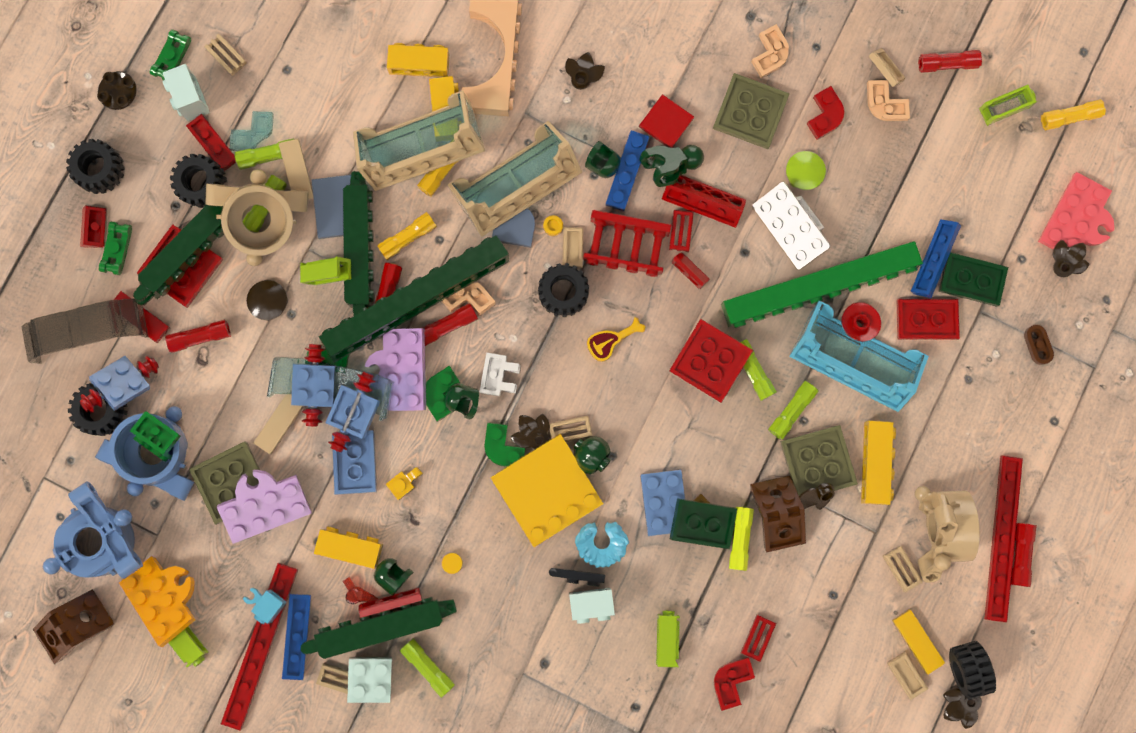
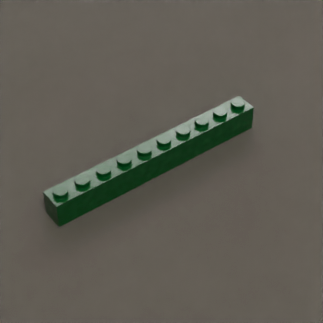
[318,235,509,363]

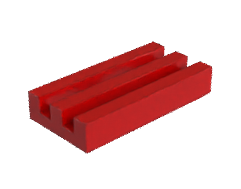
[669,210,694,253]
[740,614,777,662]

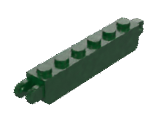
[343,171,375,316]
[133,205,224,306]
[300,597,457,659]

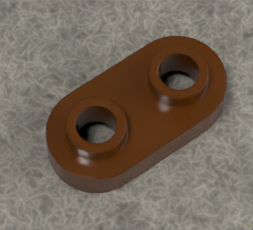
[1024,325,1054,365]

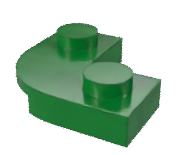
[426,365,461,422]
[484,423,525,467]

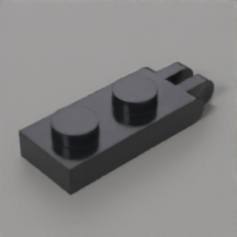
[549,568,605,587]

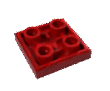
[639,94,694,148]

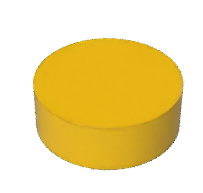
[543,215,563,236]
[442,553,463,574]

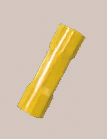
[1041,99,1106,131]
[417,139,459,197]
[377,212,437,261]

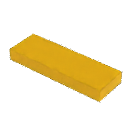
[892,609,946,675]

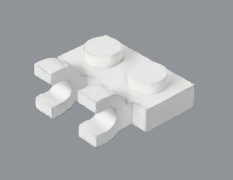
[479,353,521,397]

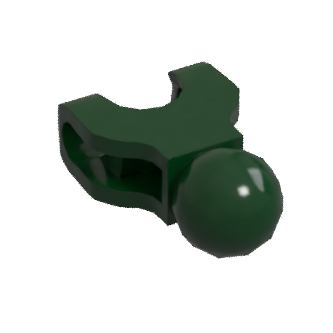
[639,145,704,187]

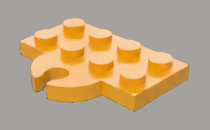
[119,556,196,648]

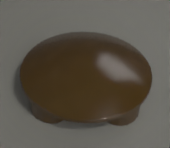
[97,71,137,110]
[246,280,288,321]

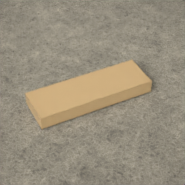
[279,138,313,199]
[253,392,304,455]

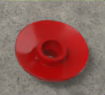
[842,302,881,342]

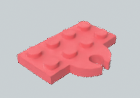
[1038,172,1114,249]

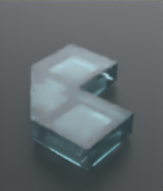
[229,111,274,151]

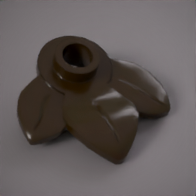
[565,52,605,90]
[1052,240,1090,278]
[511,414,550,449]
[799,483,835,510]
[943,688,982,729]

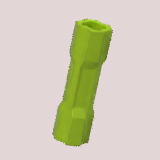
[235,138,294,170]
[242,175,287,232]
[741,339,777,401]
[768,381,819,440]
[400,638,455,698]

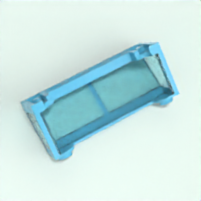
[789,301,929,412]

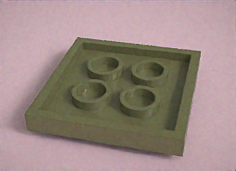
[713,73,790,149]
[780,425,858,496]
[189,441,260,525]

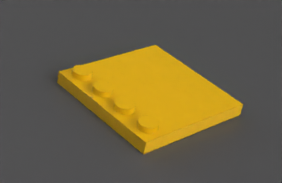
[490,434,603,547]

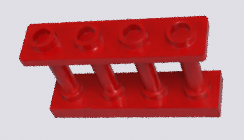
[583,210,672,277]

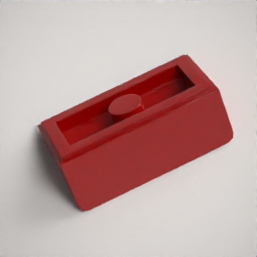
[80,205,106,248]
[672,252,710,289]

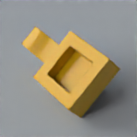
[386,467,423,500]

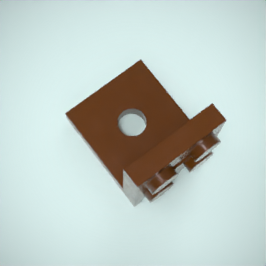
[750,475,806,553]
[32,589,115,665]

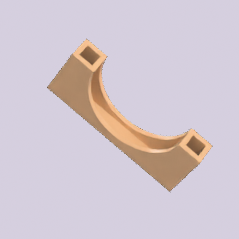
[462,0,522,117]

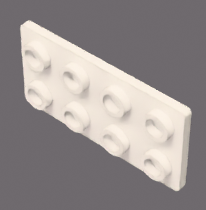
[753,182,830,269]

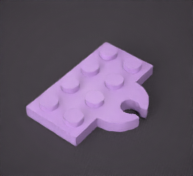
[365,328,426,411]
[217,470,312,544]

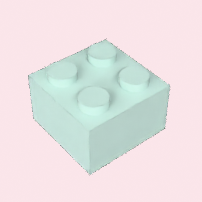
[162,64,210,121]
[569,588,615,624]
[347,657,392,703]

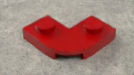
[807,86,845,140]
[714,657,755,711]

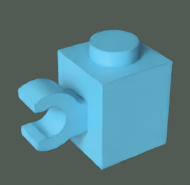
[243,588,287,624]

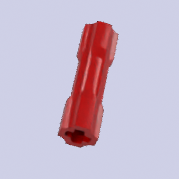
[918,50,982,73]
[375,263,402,304]
[422,303,478,346]
[165,319,231,353]
[1011,523,1037,587]

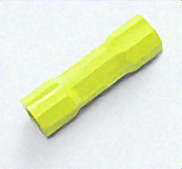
[729,507,754,571]

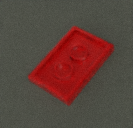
[896,299,960,340]

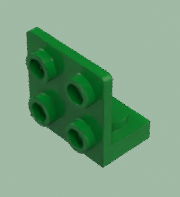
[130,411,181,462]

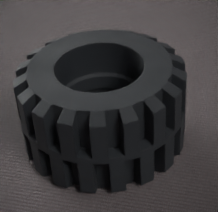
[66,139,125,194]
[170,154,227,208]
[538,263,589,317]
[68,383,128,436]
[949,641,996,700]

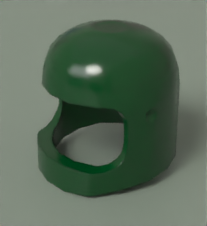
[585,141,621,179]
[444,383,479,420]
[374,558,414,596]

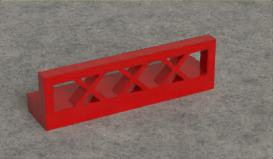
[662,175,746,228]

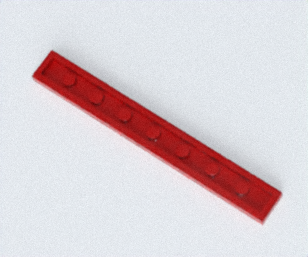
[984,456,1023,623]
[221,563,298,731]

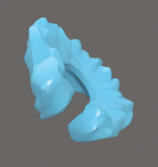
[575,522,629,568]

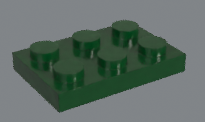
[939,252,1009,307]
[669,498,737,549]

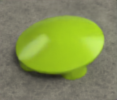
[786,151,826,190]

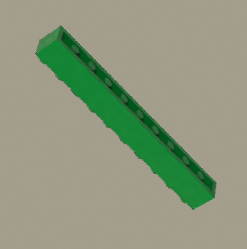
[721,241,923,328]

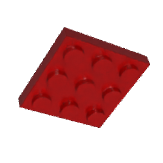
[137,224,223,308]
[669,319,754,403]

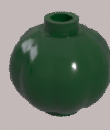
[574,437,611,474]

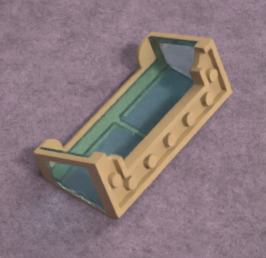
[353,90,485,191]
[448,121,582,237]

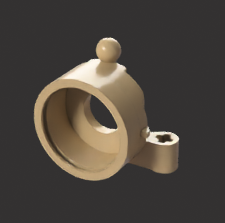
[205,169,308,266]
[915,486,980,583]

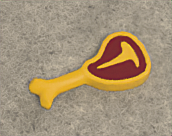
[587,317,646,362]

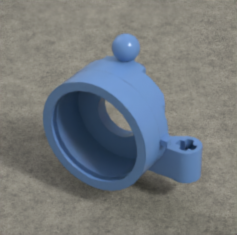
[95,406,195,501]
[43,481,143,579]

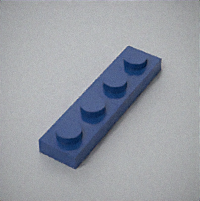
[605,130,649,212]
[911,219,961,298]
[282,594,311,680]

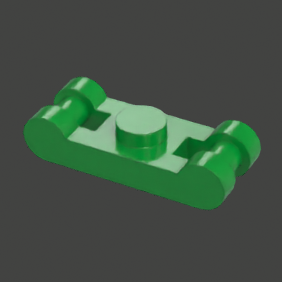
[150,29,191,80]
[99,221,132,276]

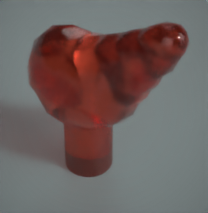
[342,577,378,605]

